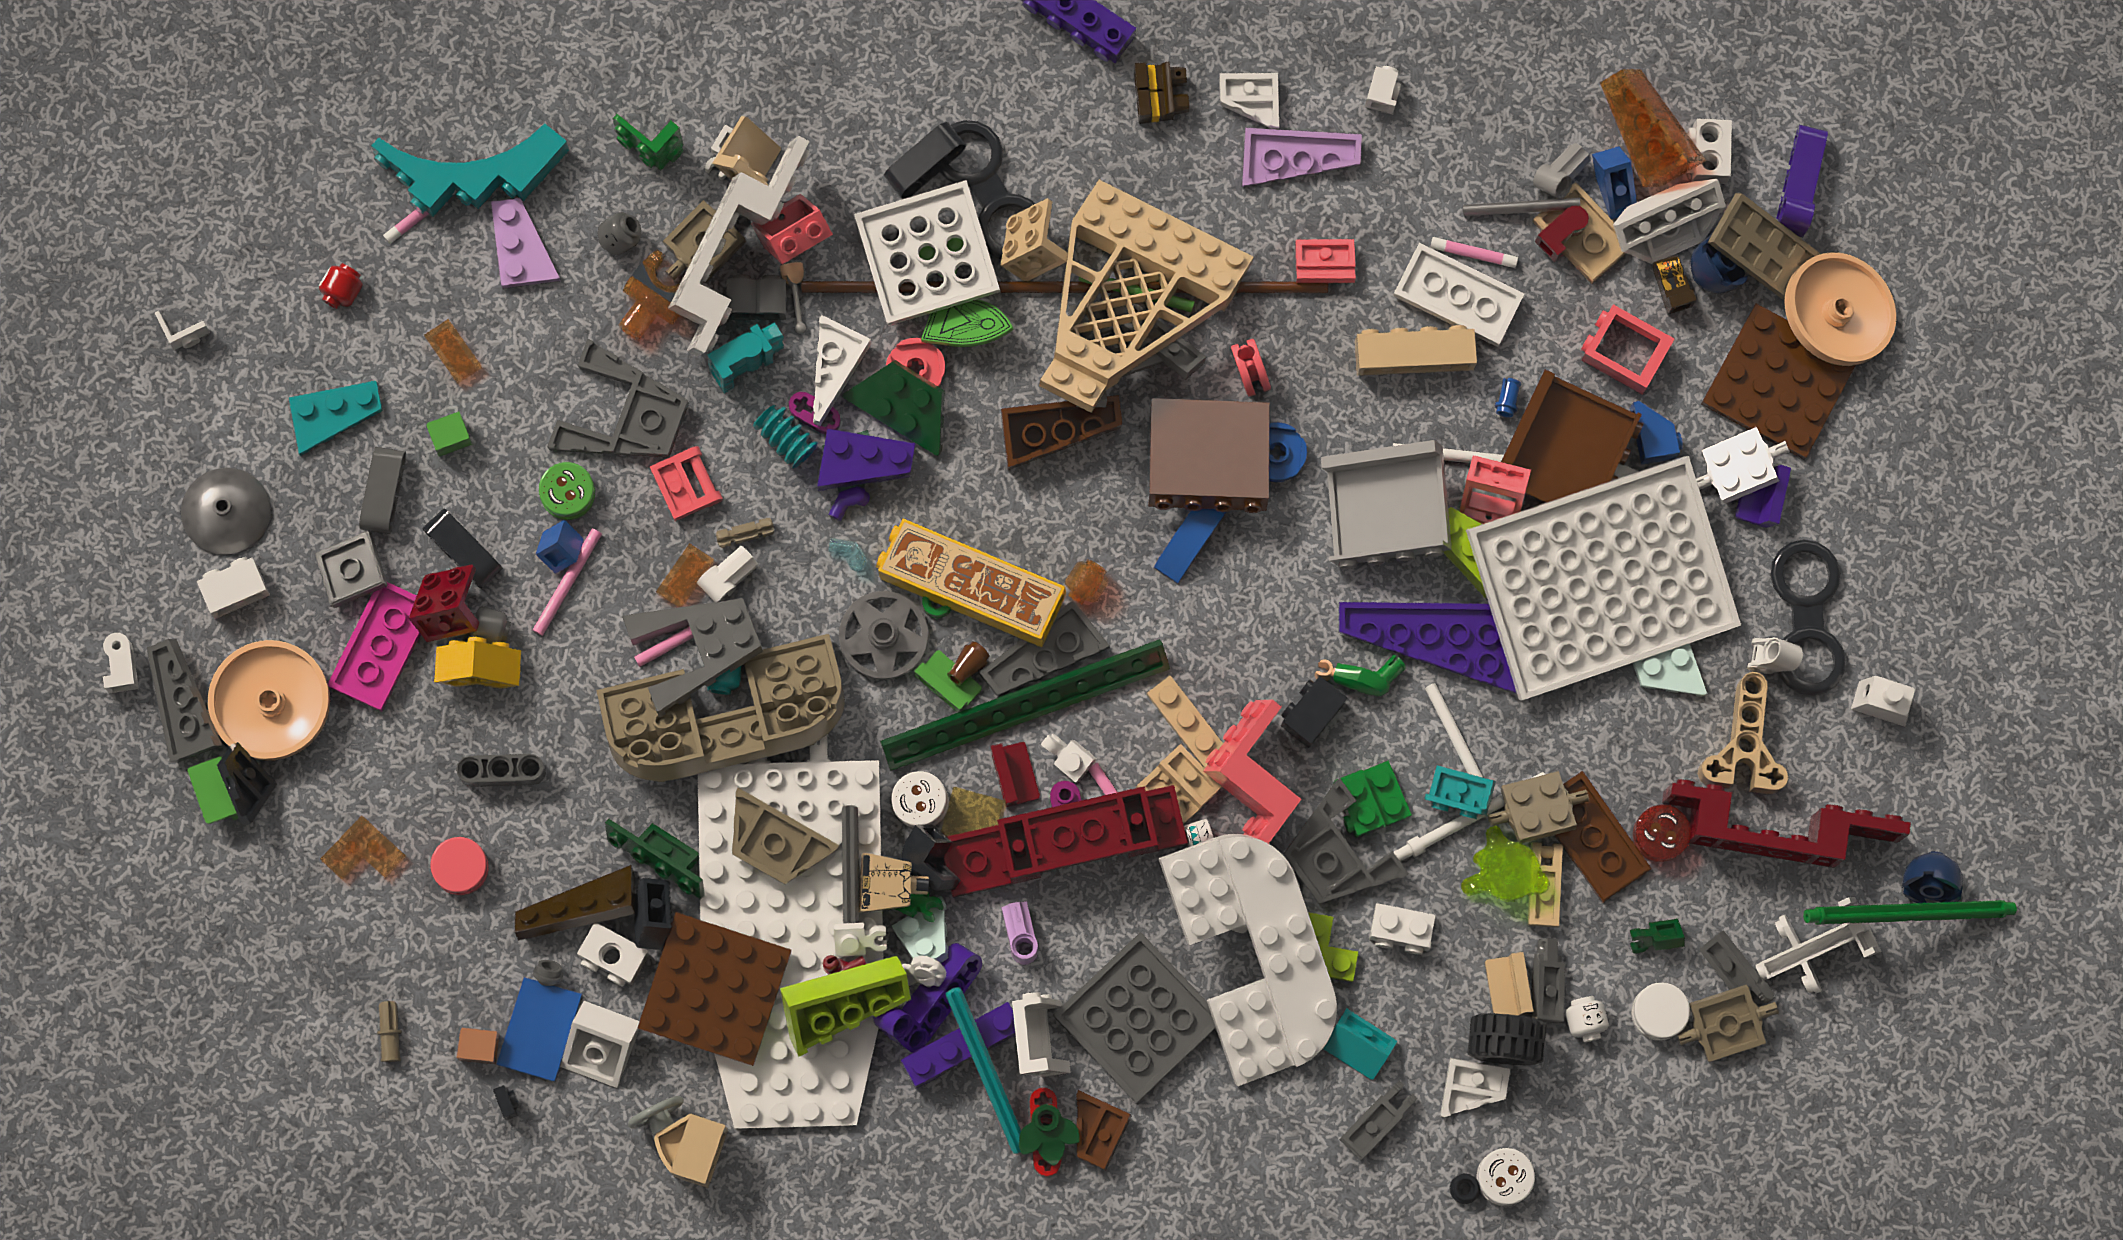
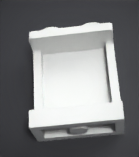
[1012,992,1071,1077]

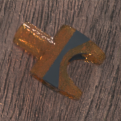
[618,249,680,341]

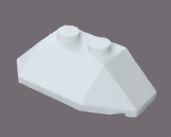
[1613,179,1726,264]

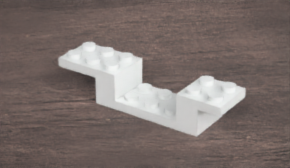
[668,136,810,356]

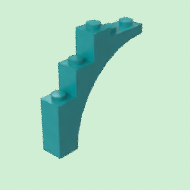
[371,123,569,217]

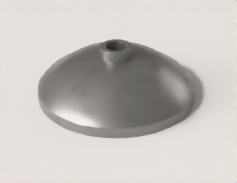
[181,468,271,555]

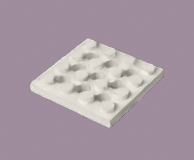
[854,180,1000,326]

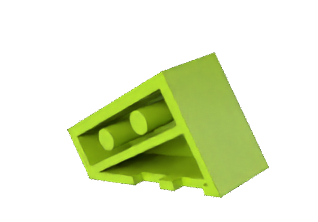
[1442,507,1487,598]

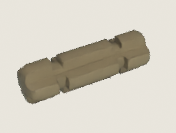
[716,518,774,548]

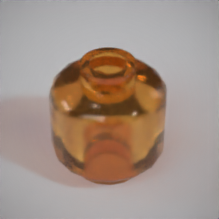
[1065,559,1109,605]

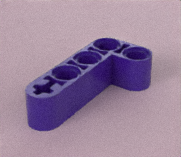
[1776,124,1828,238]
[873,943,983,1053]

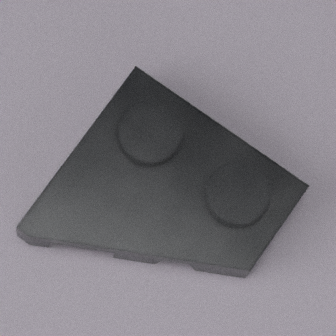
[217,742,277,826]

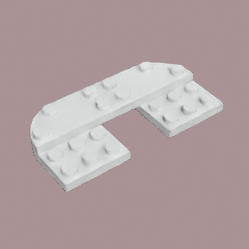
[1158,834,1337,1086]

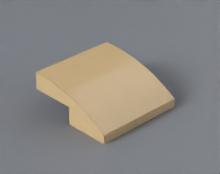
[1136,744,1222,825]

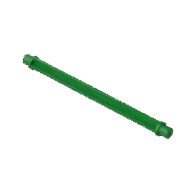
[1803,900,2017,925]

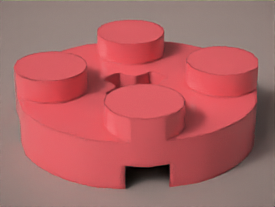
[886,338,945,387]

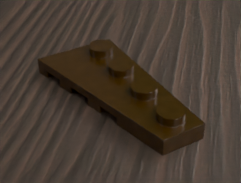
[515,865,635,941]

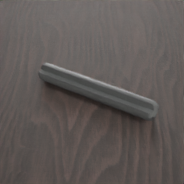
[842,805,859,924]

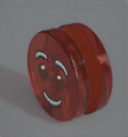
[1632,804,1691,862]

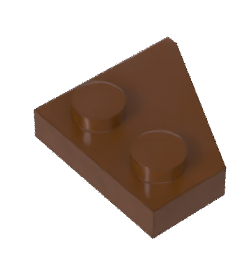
[1076,1090,1132,1171]

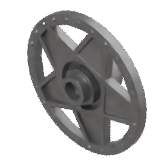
[839,591,928,680]

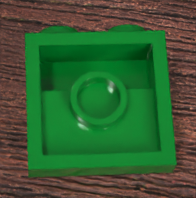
[1333,760,1412,838]

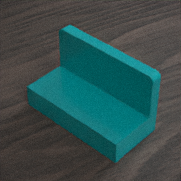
[1323,1008,1397,1080]

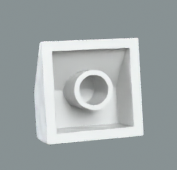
[560,1001,639,1088]

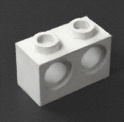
[1687,119,1732,184]

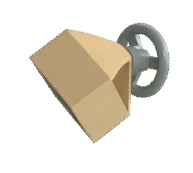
[628,1096,728,1188]

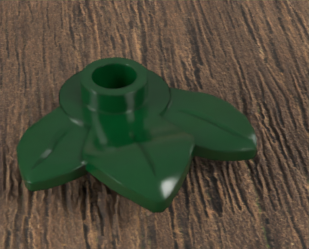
[1019,1104,1079,1165]

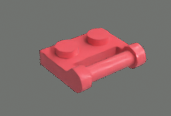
[650,446,723,521]

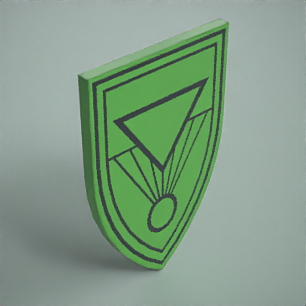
[921,299,1014,347]

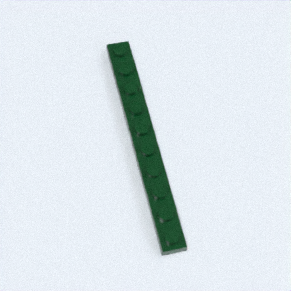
[880,639,1170,771]

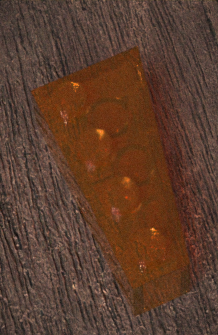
[1600,69,1707,187]

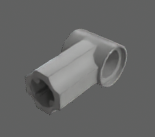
[1533,143,1591,199]

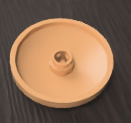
[1784,253,1896,366]
[208,640,330,761]

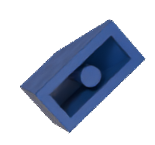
[1592,146,1637,219]
[1629,401,1683,465]

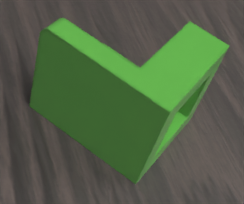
[427,411,472,457]

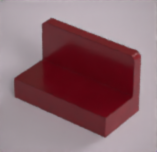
[990,742,1040,808]

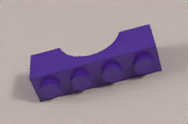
[901,1002,1016,1089]

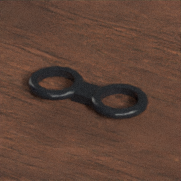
[940,120,1035,260]
[1770,539,1846,696]

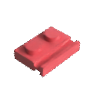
[1295,239,1356,283]

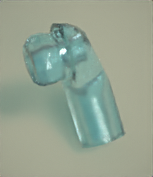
[828,538,867,571]

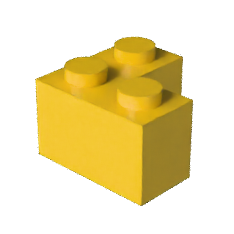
[434,637,521,689]

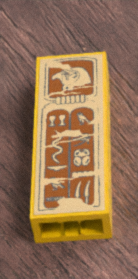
[876,519,1067,647]

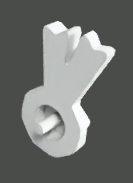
[902,956,947,987]

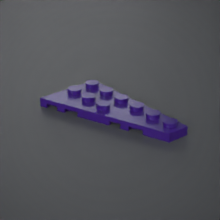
[1338,602,1517,694]

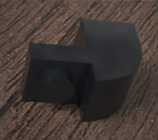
[902,824,960,891]

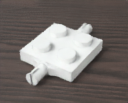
[1696,427,1790,504]

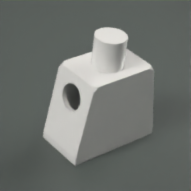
[1851,676,1915,727]

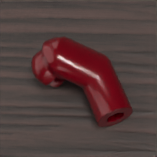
[822,955,867,975]

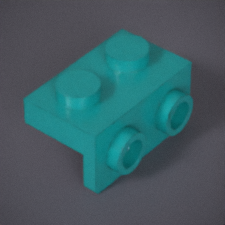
[1425,765,1496,819]

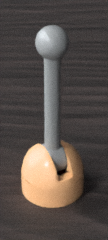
[780,262,806,334]

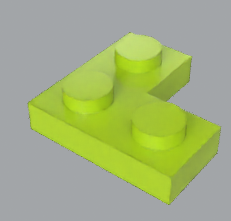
[1308,912,1358,982]

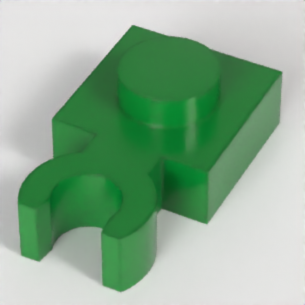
[895,891,944,922]

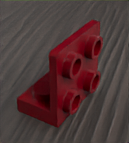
[408,565,480,642]

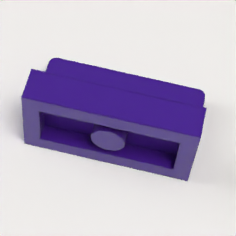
[1735,465,1791,528]

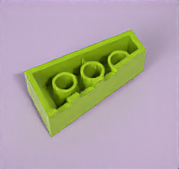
[780,956,911,1057]

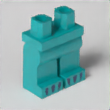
[707,322,784,393]

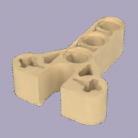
[1698,672,1788,794]

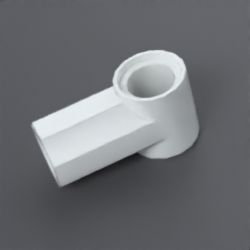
[697,546,759,602]

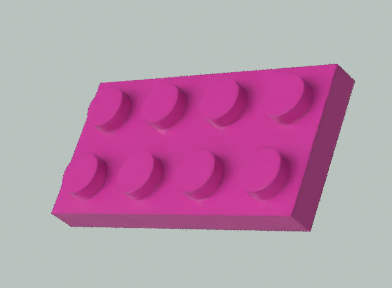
[328,582,421,712]

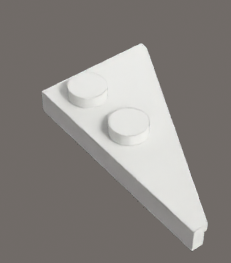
[813,315,871,426]

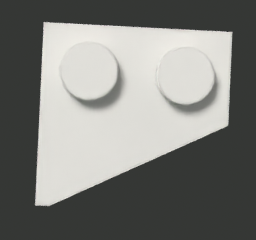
[1219,73,1279,130]

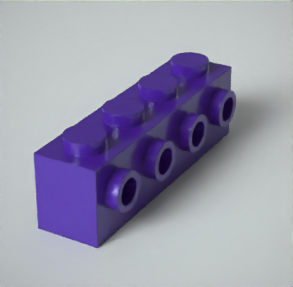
[1021,0,1136,64]

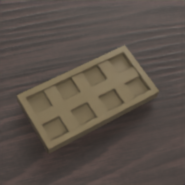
[1708,193,1820,300]

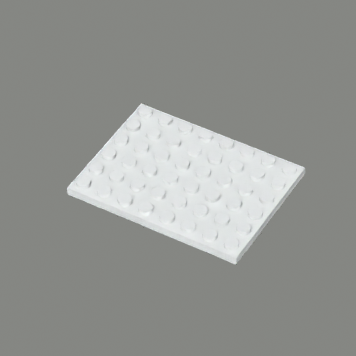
[1466,456,1741,700]

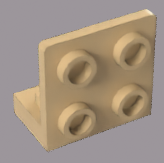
[712,116,781,186]
[1001,198,1068,281]

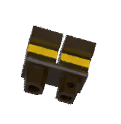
[1134,62,1190,124]

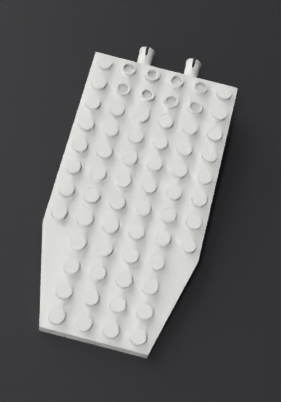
[698,734,883,1129]

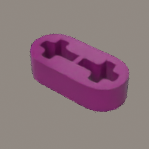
[789,392,841,435]

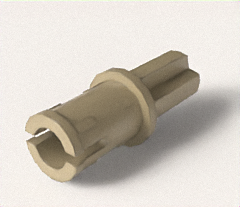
[377,1001,402,1062]

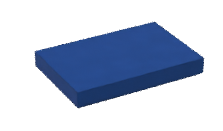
[496,977,583,1082]

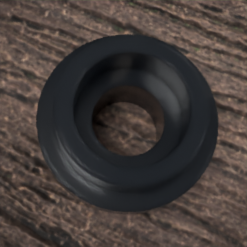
[1449,1173,1480,1204]

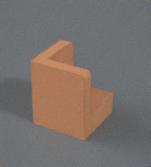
[457,1028,500,1065]

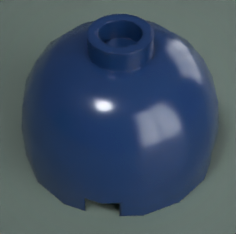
[1690,235,1748,294]
[1902,851,1963,903]

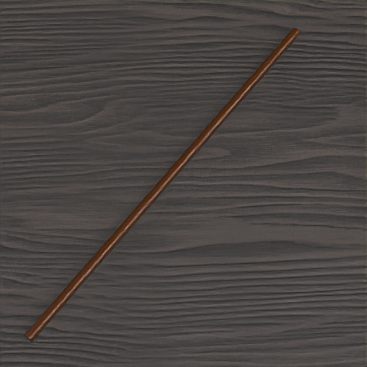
[801,281,1328,293]

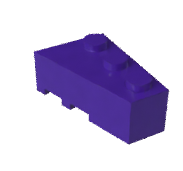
[817,429,915,491]

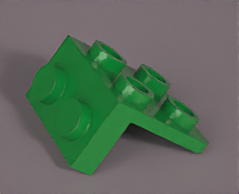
[612,114,684,171]

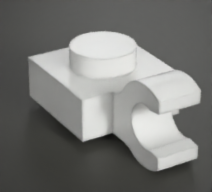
[1041,733,1097,783]

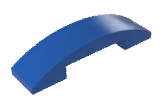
[1154,509,1228,584]

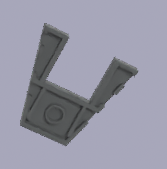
[547,339,689,458]
[622,598,763,717]

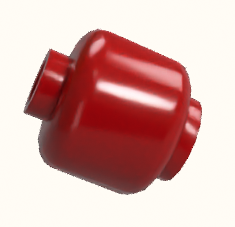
[319,263,363,309]

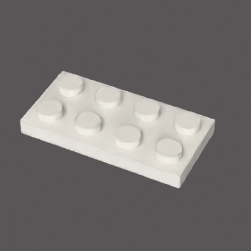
[1393,243,1524,347]

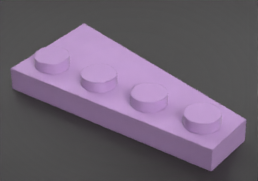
[1242,128,1362,187]

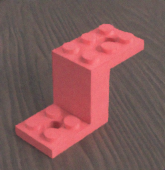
[1203,699,1301,844]

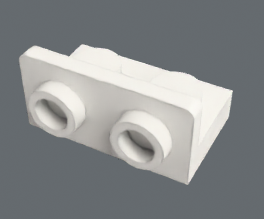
[1369,903,1435,955]

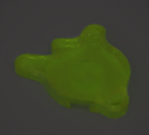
[1461,826,1550,902]

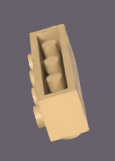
[1355,325,1477,376]

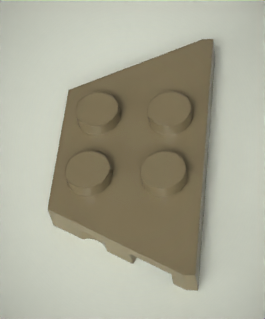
[732,788,840,885]

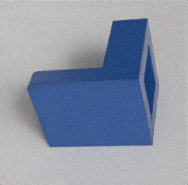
[536,520,584,574]

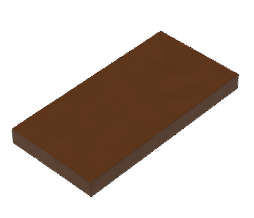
[1554,771,1652,903]

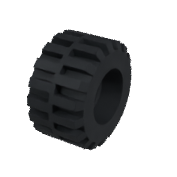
[1468,1013,1547,1065]

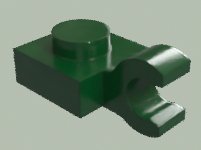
[1630,919,1685,954]

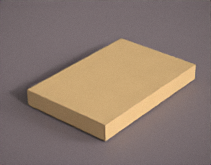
[1532,182,1627,284]

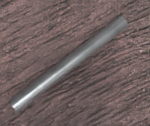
[1463,198,1581,216]

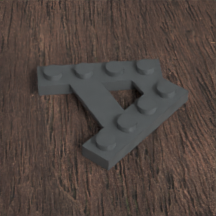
[1068,291,1206,407]

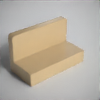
[1485,952,1533,1016]

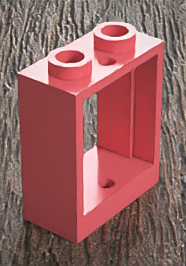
[751,194,833,264]
[1581,304,1674,395]
[1460,455,1531,524]

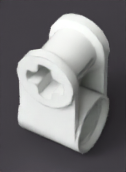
[1747,637,1803,674]

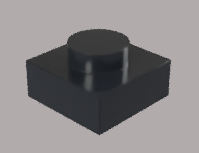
[493,1085,520,1120]

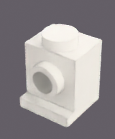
[1365,66,1401,115]

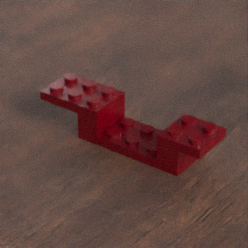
[1662,779,1911,868]
[944,785,1188,898]

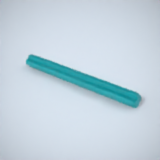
[946,987,1021,1154]

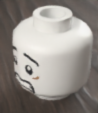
[1566,996,1609,1042]

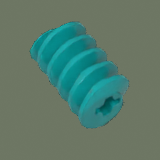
[753,405,818,469]

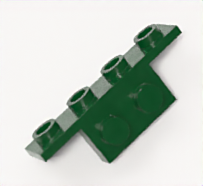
[605,818,705,899]

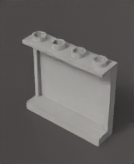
[1321,440,1452,569]

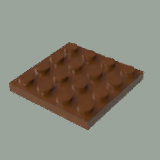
[1701,303,1856,460]
[637,912,792,1066]

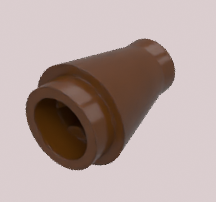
[947,641,990,686]

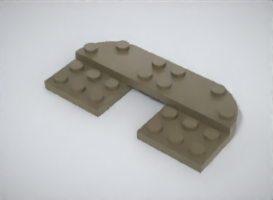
[596,634,845,782]

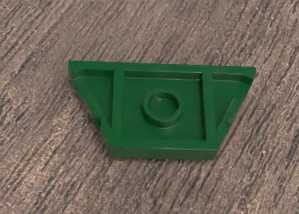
[842,360,945,456]

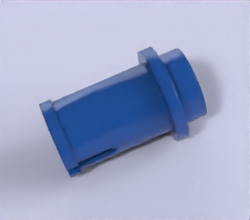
[1494,378,1521,417]

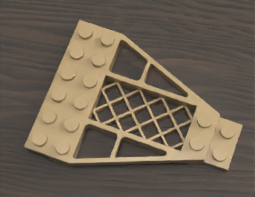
[1039,180,1254,413]

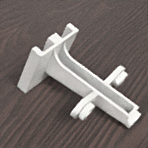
[1755,897,1882,994]

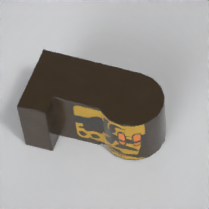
[1653,255,1696,315]

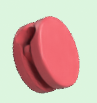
[1231,339,1271,397]
[431,837,489,895]

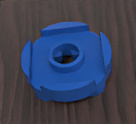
[1269,422,1307,482]

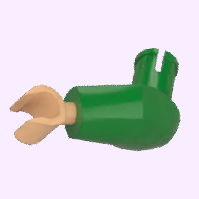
[1315,655,1406,696]

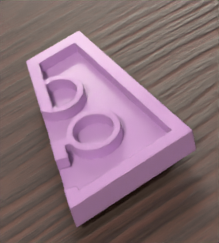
[491,198,560,288]

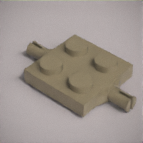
[663,200,746,283]
[1488,771,1589,844]
[1677,985,1779,1062]

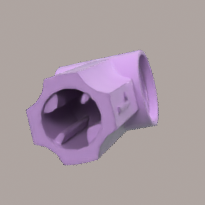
[1001,902,1038,965]

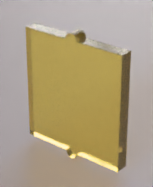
[941,787,1004,836]

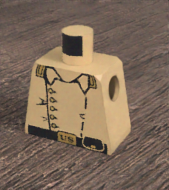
[859,853,929,913]

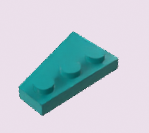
[289,381,383,456]

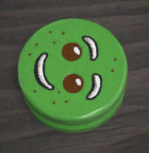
[539,462,595,520]

